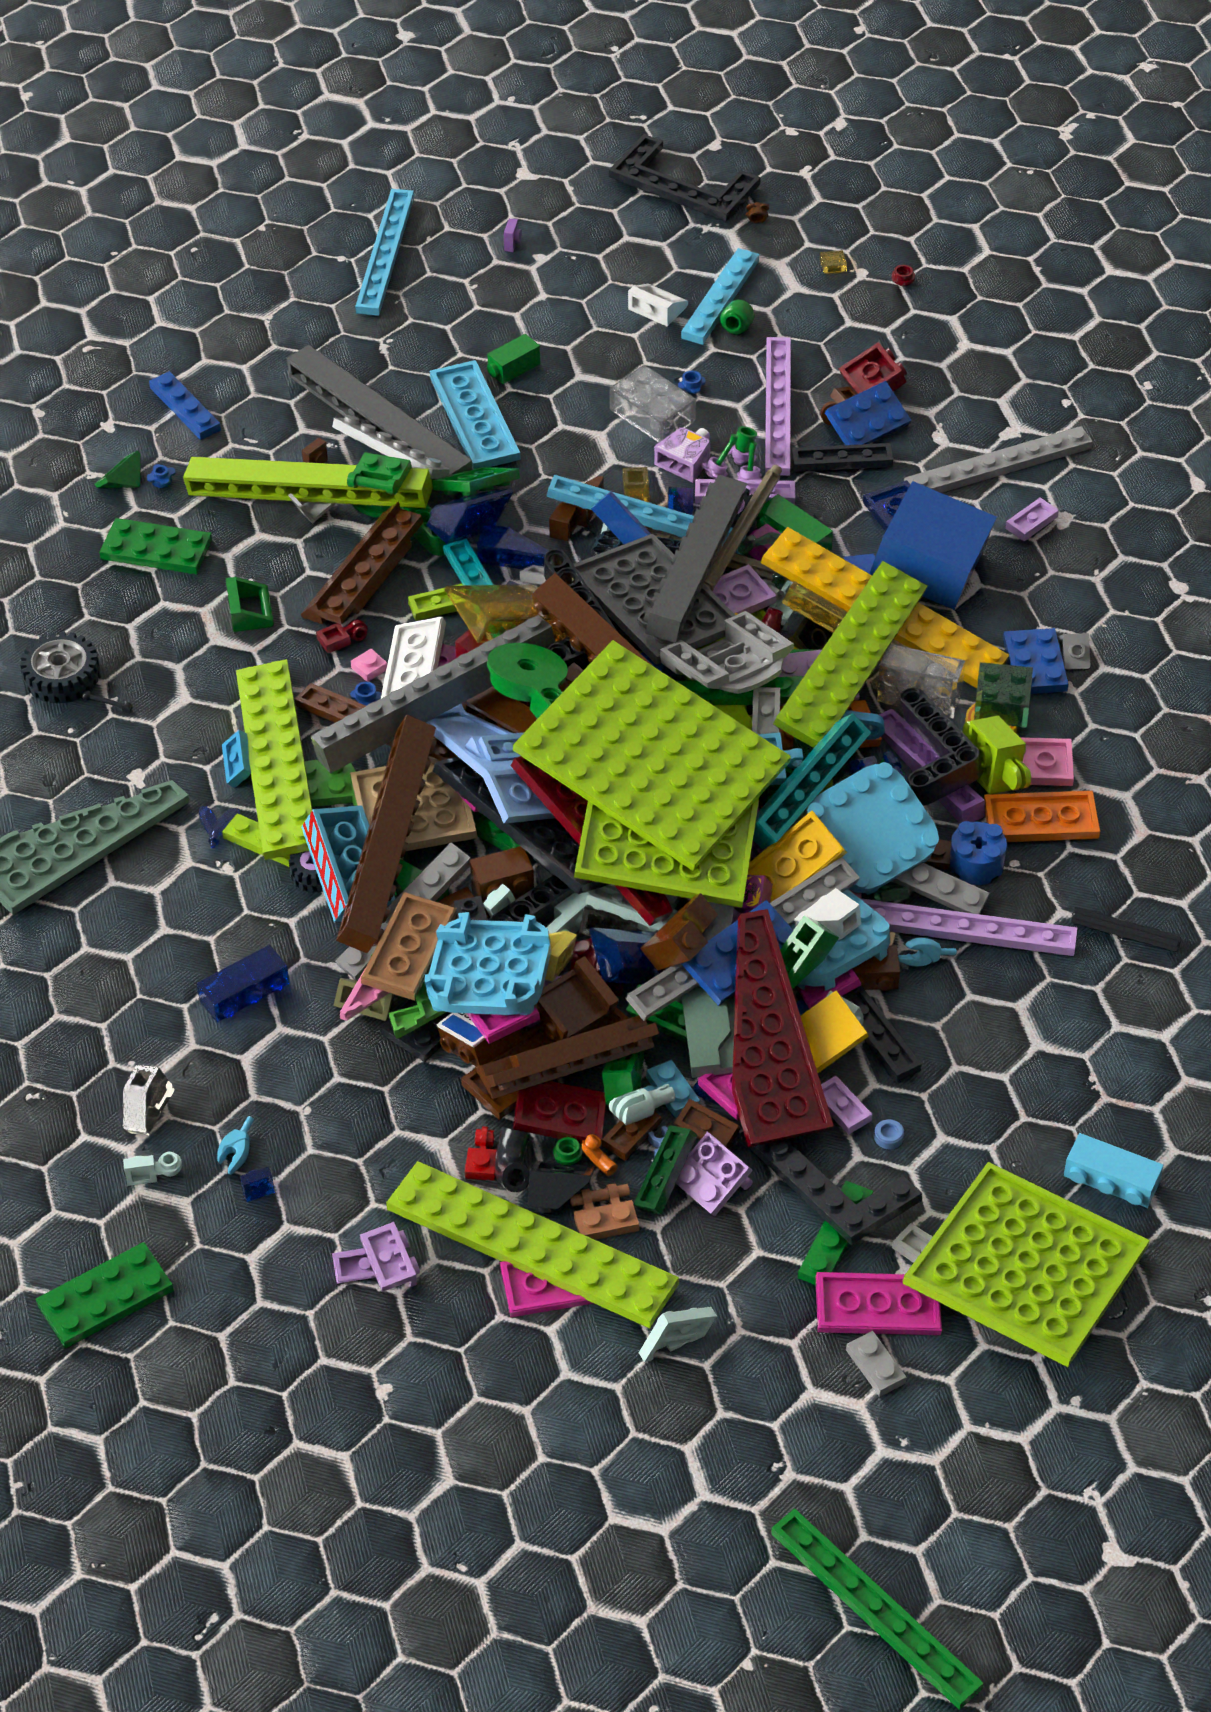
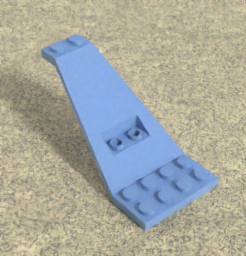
[426,704,555,823]

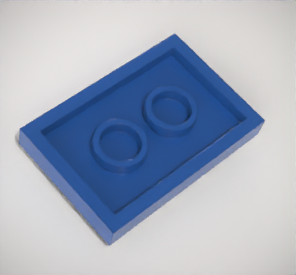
[825,381,912,445]
[1003,628,1069,695]

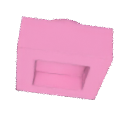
[351,649,387,682]

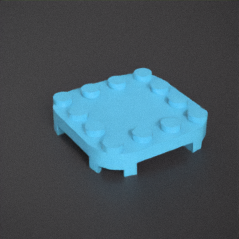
[805,762,939,895]
[791,889,890,991]
[425,912,551,1015]

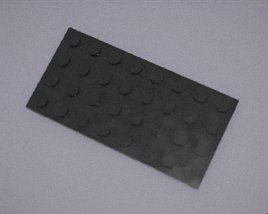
[433,757,610,894]

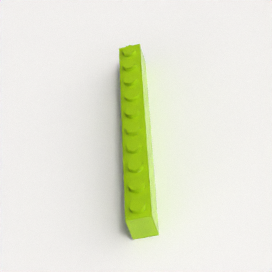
[183,457,433,508]

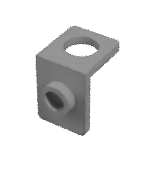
[288,493,336,524]
[1058,633,1090,670]

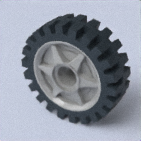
[20,632,100,703]

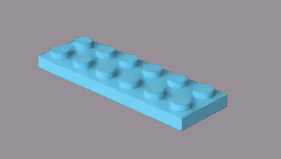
[430,360,521,469]

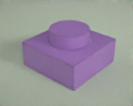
[504,218,522,252]

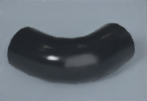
[495,1127,530,1192]

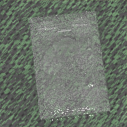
[610,365,696,442]
[877,644,965,719]

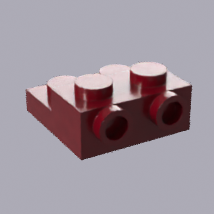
[838,342,907,394]

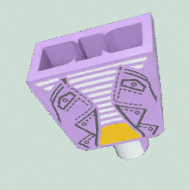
[654,428,710,483]

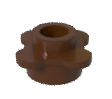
[746,202,769,223]

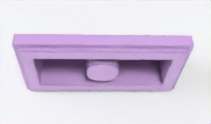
[332,1248,376,1284]

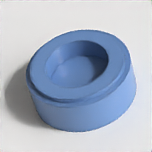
[874,1119,904,1149]

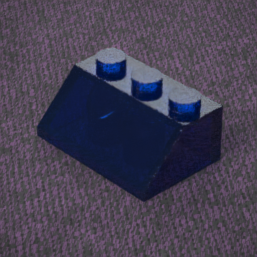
[426,489,514,544]
[589,928,669,984]

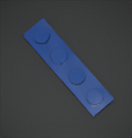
[149,371,221,440]

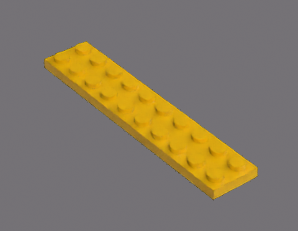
[761,527,1009,692]

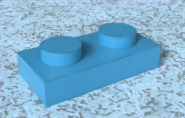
[222,730,251,788]

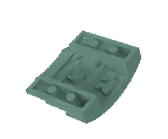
[681,985,735,1078]

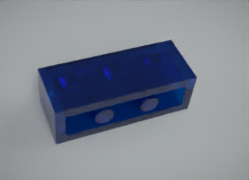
[196,944,290,1022]

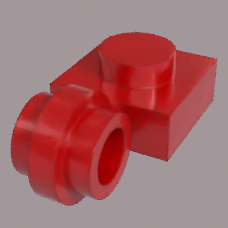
[465,1126,496,1181]

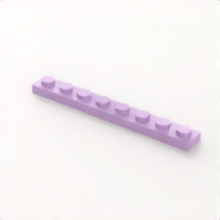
[765,337,791,476]
[860,898,1077,956]

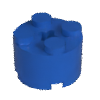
[949,821,1007,885]

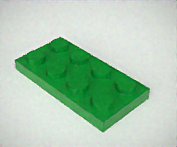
[99,518,212,575]
[36,1242,174,1349]

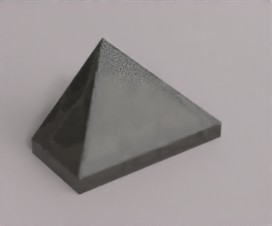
[579,907,638,947]

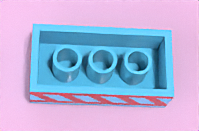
[302,805,395,922]

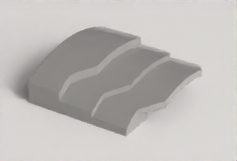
[660,611,794,694]

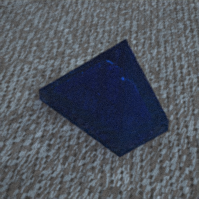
[668,487,694,516]

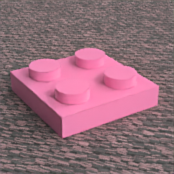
[1021,738,1074,786]

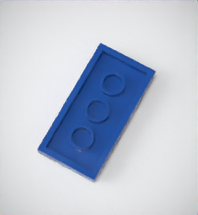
[681,900,793,1006]

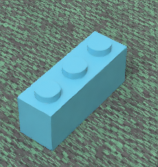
[1064,1133,1164,1208]

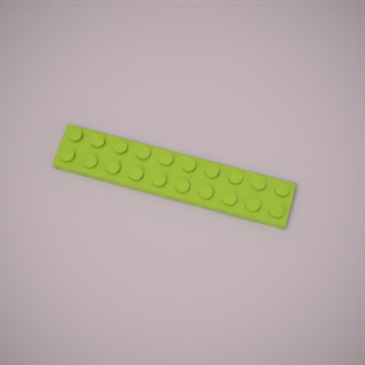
[773,561,928,748]
[236,659,313,860]
[386,1161,679,1328]

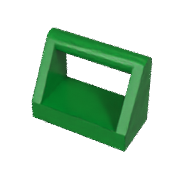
[226,577,274,632]

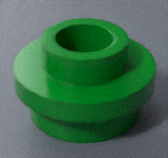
[553,1137,583,1165]

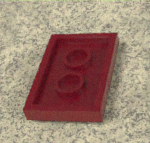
[513,1081,606,1143]

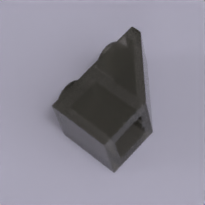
[123,1065,175,1136]

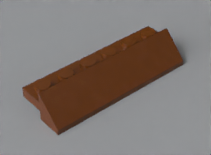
[301,501,423,624]
[476,1015,659,1099]

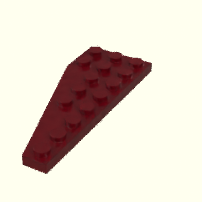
[510,756,673,926]
[732,909,834,1147]

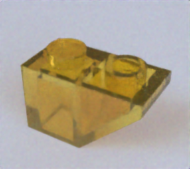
[622,467,650,503]

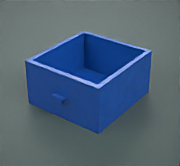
[870,481,997,610]

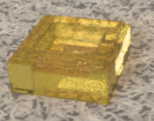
[820,250,847,273]

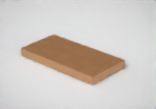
[361,892,457,1001]

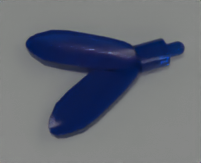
[199,806,240,848]

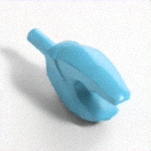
[898,938,957,967]
[217,1116,254,1175]

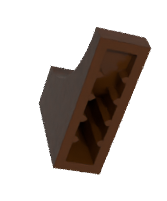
[640,893,718,970]

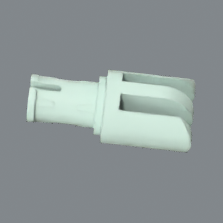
[609,1084,675,1125]

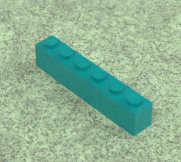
[753,713,871,849]

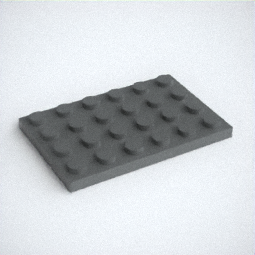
[573,534,735,665]

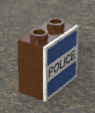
[436,1013,523,1067]

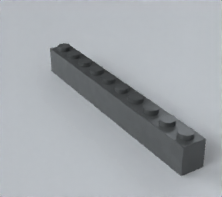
[287,345,472,480]
[644,474,747,643]
[311,615,556,773]

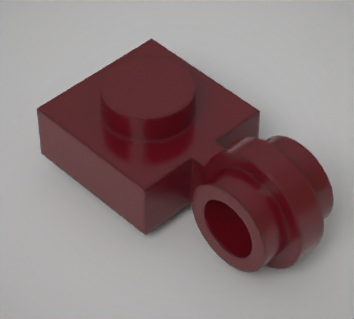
[316,619,368,653]

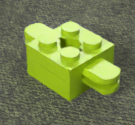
[963,715,1031,794]

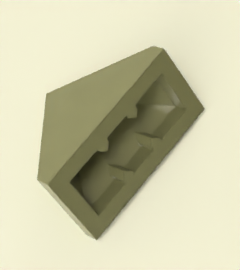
[333,978,394,1021]

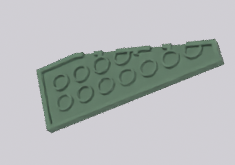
[0,780,190,915]

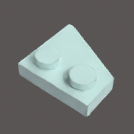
[639,1307,717,1362]

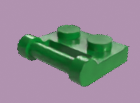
[347,452,412,495]

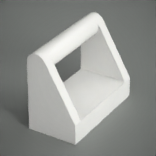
[628,284,688,326]

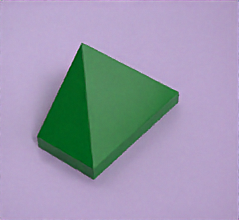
[95,450,141,488]

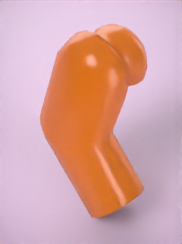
[581,1134,618,1176]

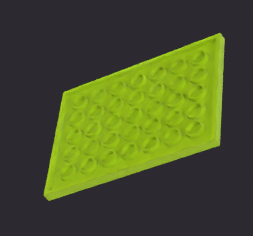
[513,640,791,871]

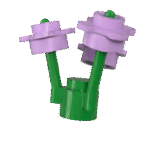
[701,426,762,480]

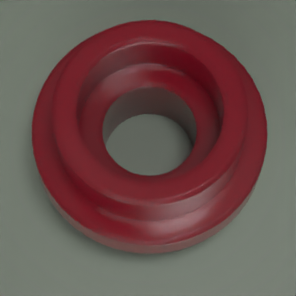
[892,265,915,286]

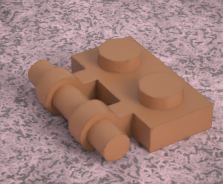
[569,1183,639,1240]

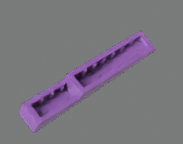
[879,709,985,824]

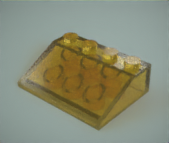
[444,584,566,643]

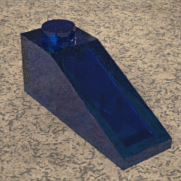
[477,524,549,570]

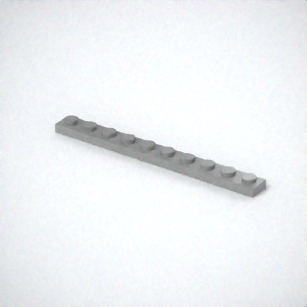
[626,857,860,1021]

